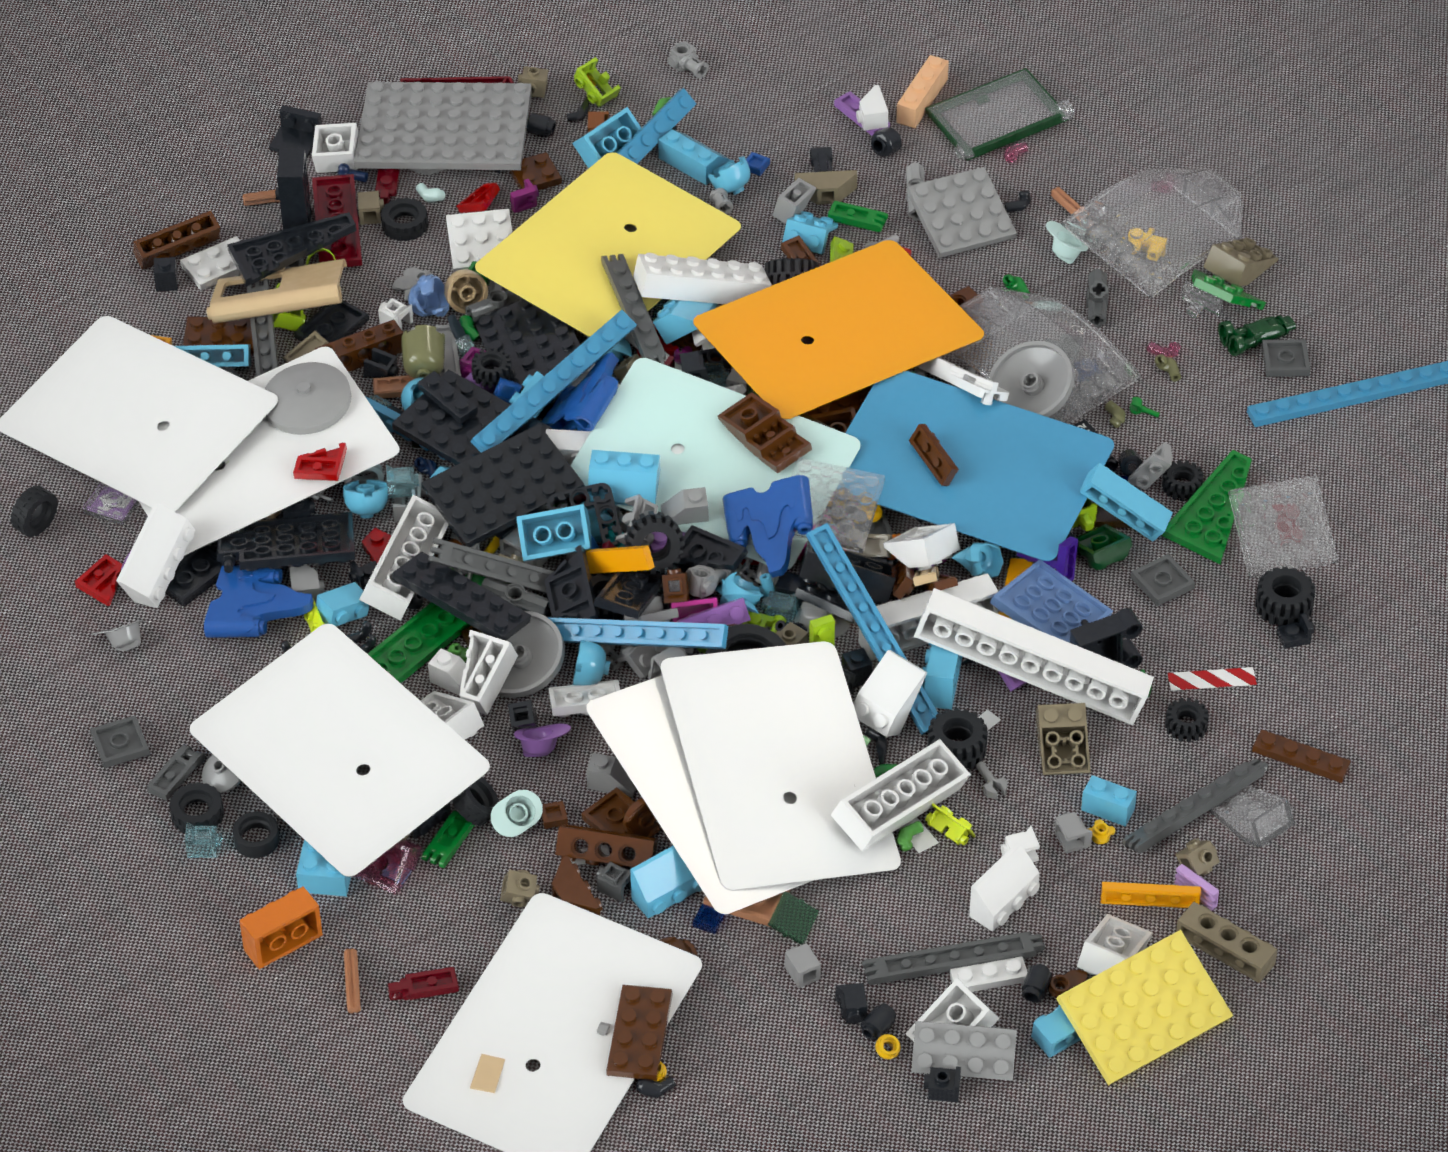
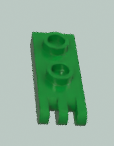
[828,200,888,232]
[422,810,475,868]

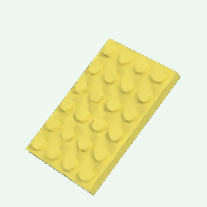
[1056,930,1233,1086]

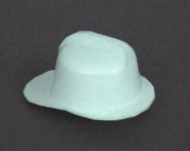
[1046,221,1088,264]
[490,790,543,837]

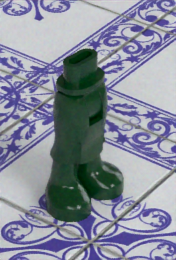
[1218,315,1296,356]

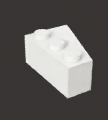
[459,630,518,715]

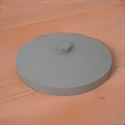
[988,341,1075,417]
[265,362,351,435]
[482,611,565,698]

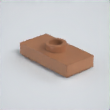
[373,375,413,399]

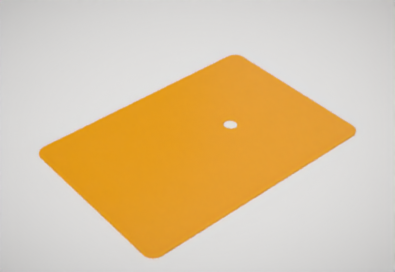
[693,240,984,419]

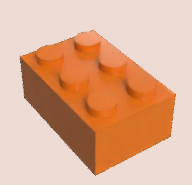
[239,886,323,969]

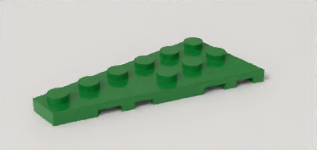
[1162,450,1252,565]

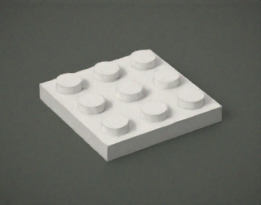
[446,209,512,273]

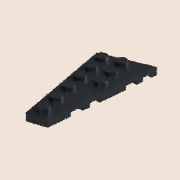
[227,212,357,287]

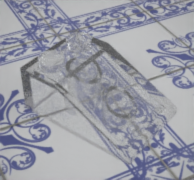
[1209,786,1295,848]

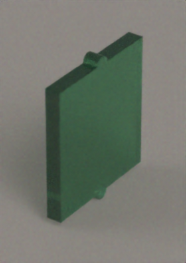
[767,891,819,945]

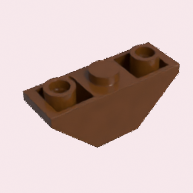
[552,856,603,916]

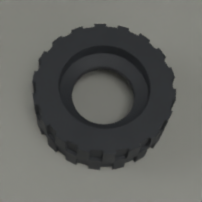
[381,197,428,241]
[10,485,58,538]
[451,777,499,826]
[169,782,224,835]

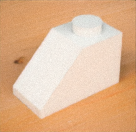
[856,85,888,131]
[428,648,466,695]

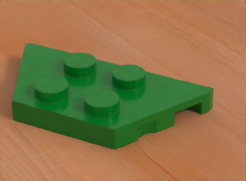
[1191,269,1266,310]

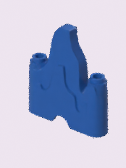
[541,352,619,431]
[722,475,813,578]
[204,565,314,638]

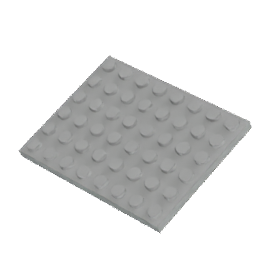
[354,81,532,170]

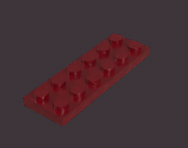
[312,174,362,267]

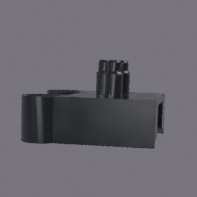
[1070,608,1143,669]

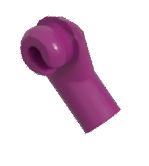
[673,346,693,364]

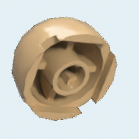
[444,269,488,314]

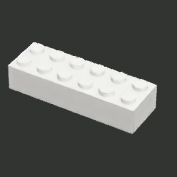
[633,253,772,304]
[359,495,449,621]
[858,573,999,661]
[831,739,971,851]

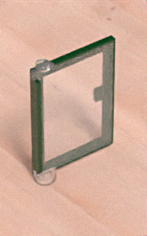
[925,68,1074,161]

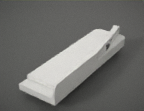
[916,357,1009,405]

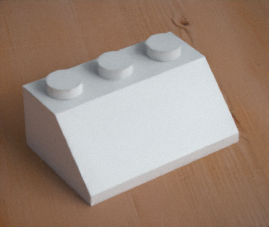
[884,523,960,571]
[969,842,1040,932]

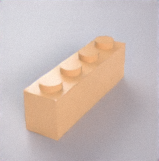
[896,55,949,128]

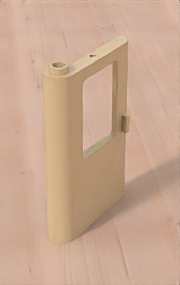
[207,259,347,324]

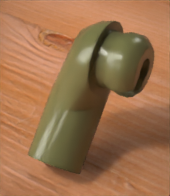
[1155,354,1181,382]
[1105,400,1126,428]

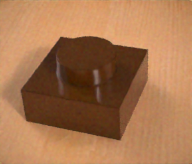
[541,801,568,829]

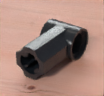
[810,147,832,172]

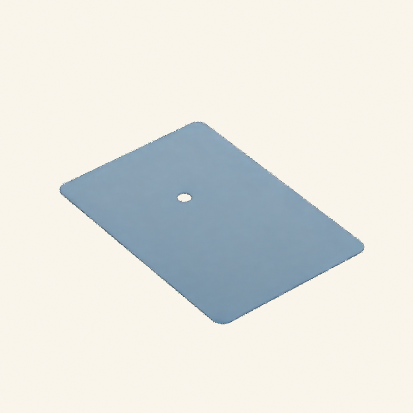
[836,371,1114,561]

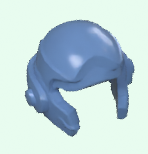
[408,274,450,317]

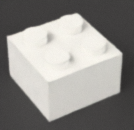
[312,123,359,173]

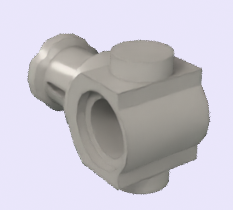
[667,41,709,79]
[686,565,731,599]

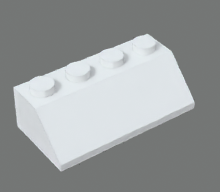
[116,502,195,608]

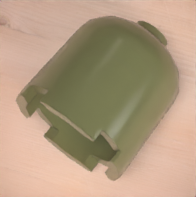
[402,325,445,379]

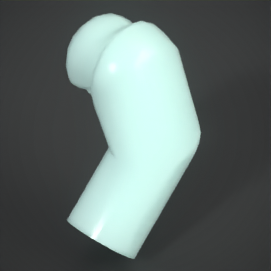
[416,183,445,202]

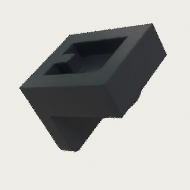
[348,561,377,591]
[1276,613,1314,649]

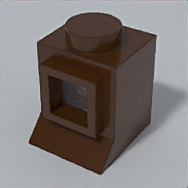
[662,568,690,604]

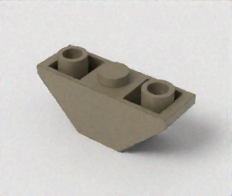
[794,170,857,205]

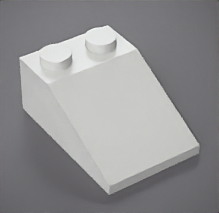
[853,650,928,737]
[420,691,484,740]
[1077,914,1153,975]
[905,978,1000,1042]

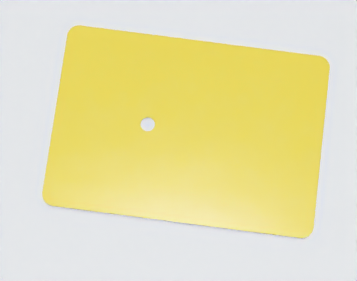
[475,152,741,337]

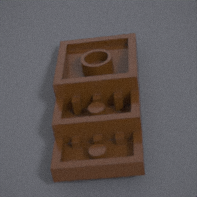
[718,392,812,473]

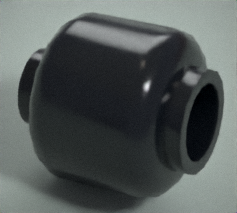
[871,127,902,157]

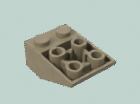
[1203,237,1279,286]
[1035,703,1091,775]

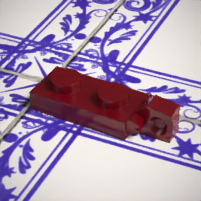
[375,169,401,205]
[388,967,459,1000]

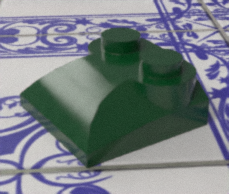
[1076,524,1132,570]

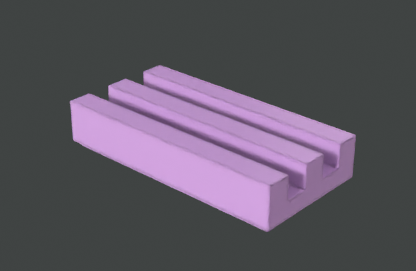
[1174,864,1219,911]

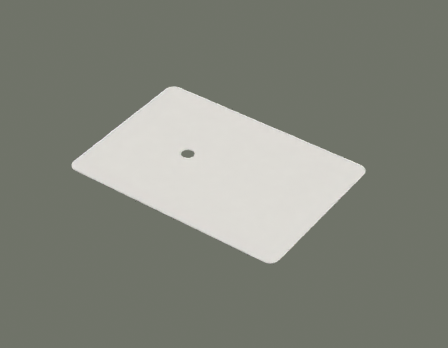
[0,316,278,512]
[139,347,399,555]
[190,624,490,877]
[660,641,901,890]
[586,675,814,914]
[403,893,702,1152]

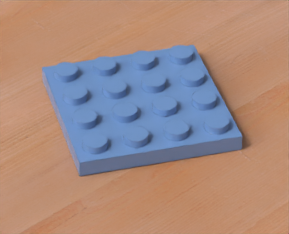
[990,560,1113,643]

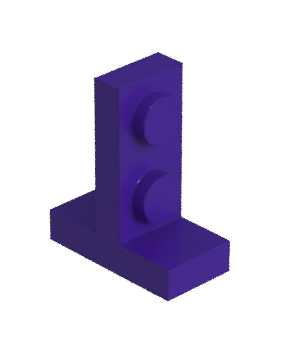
[1017,536,1078,581]

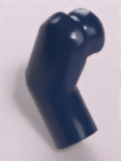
[337,163,368,182]
[414,457,438,478]

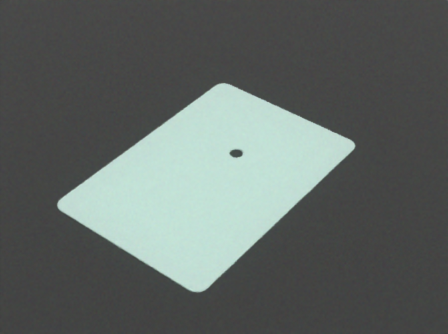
[570,358,860,570]

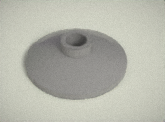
[202,754,241,793]

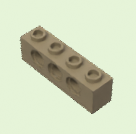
[1176,902,1278,983]

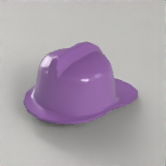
[514,724,571,757]

